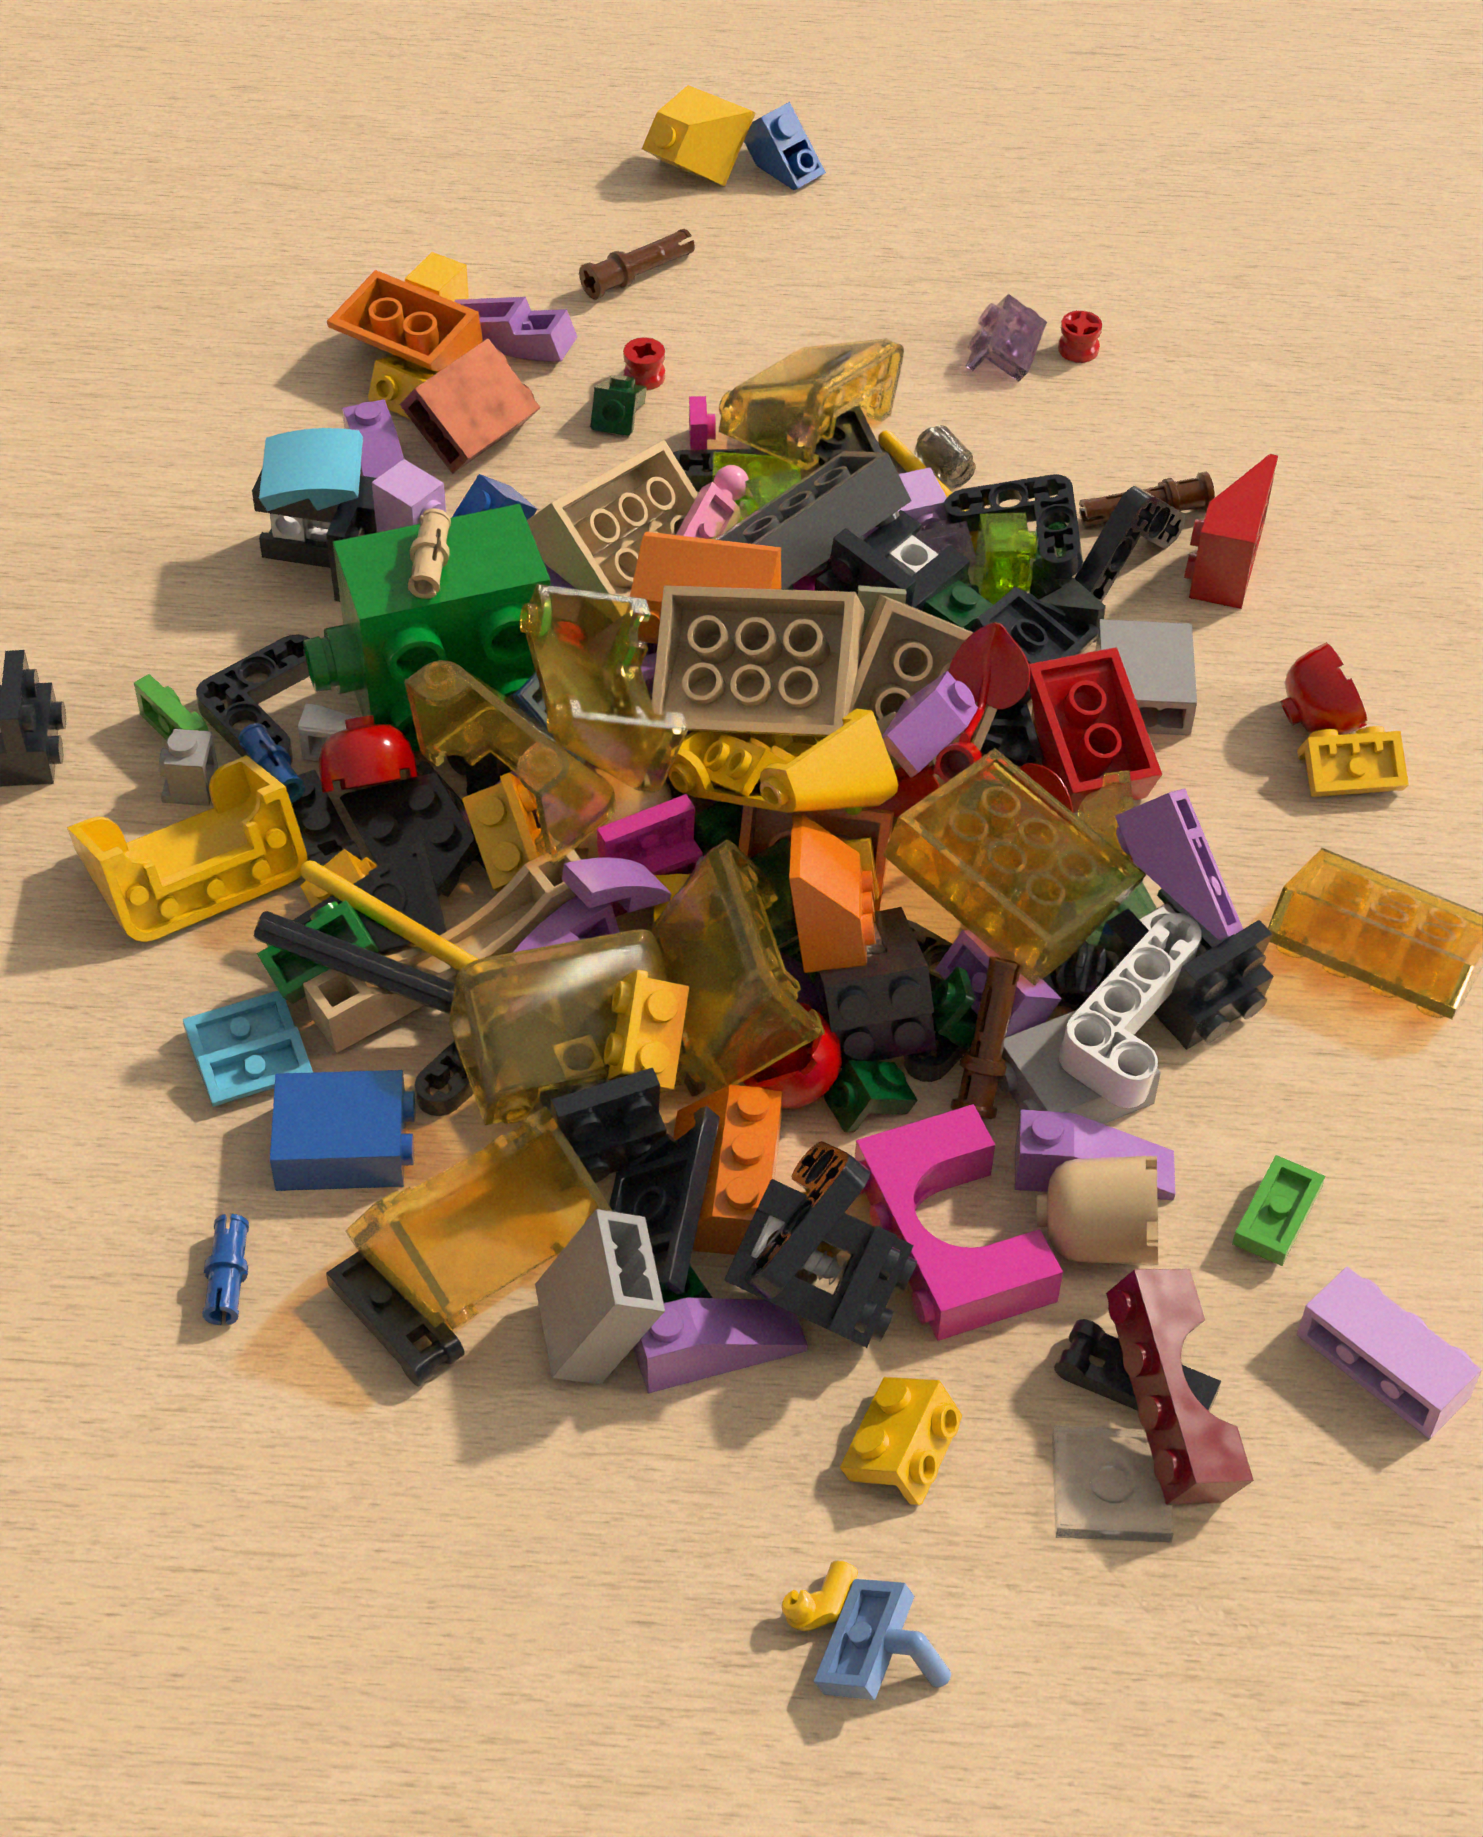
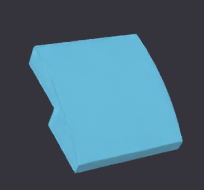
[259,428,363,511]
[183,990,313,1107]

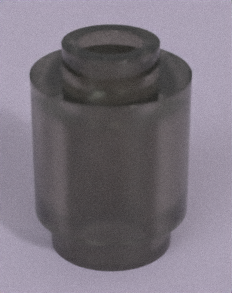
[914,425,976,488]

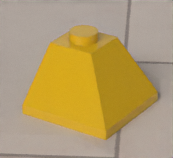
[642,85,756,187]

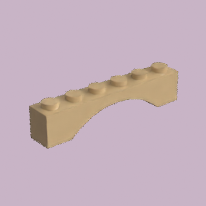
[303,842,581,1053]

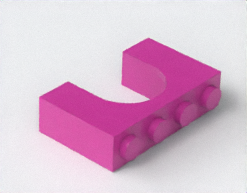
[855,1104,1063,1341]

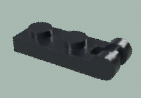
[291,770,362,866]
[326,1243,465,1387]
[1054,1319,1221,1412]

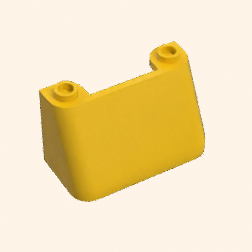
[663,709,898,813]
[67,755,308,942]

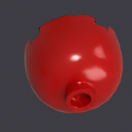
[1280,642,1368,735]
[319,715,418,793]
[735,1003,842,1109]

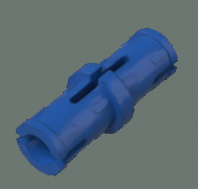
[238,723,305,803]
[202,1214,249,1325]

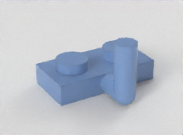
[814,1579,951,1700]

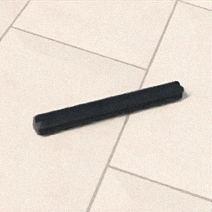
[254,911,500,1029]

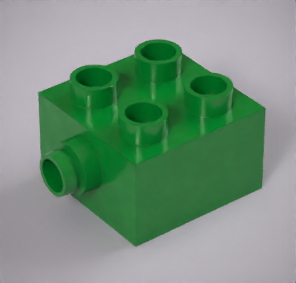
[303,504,555,751]

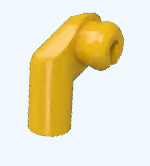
[781,1560,858,1632]

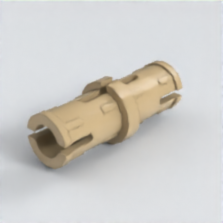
[408,508,451,599]

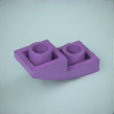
[562,857,671,913]

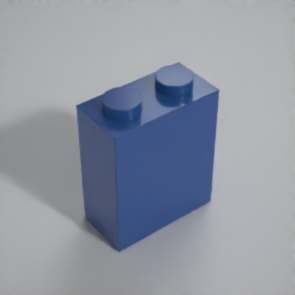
[270,1070,416,1191]

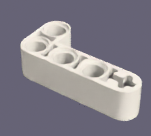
[1059,913,1201,1108]

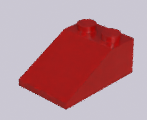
[1184,454,1278,609]
[1029,647,1163,813]

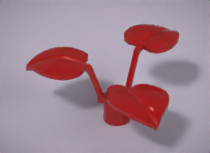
[866,622,1073,846]

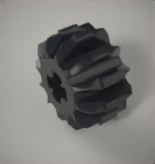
[1036,939,1120,1011]

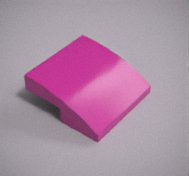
[597,794,703,917]

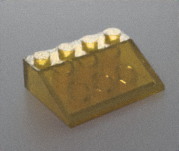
[883,749,1146,985]
[1268,848,1483,1020]

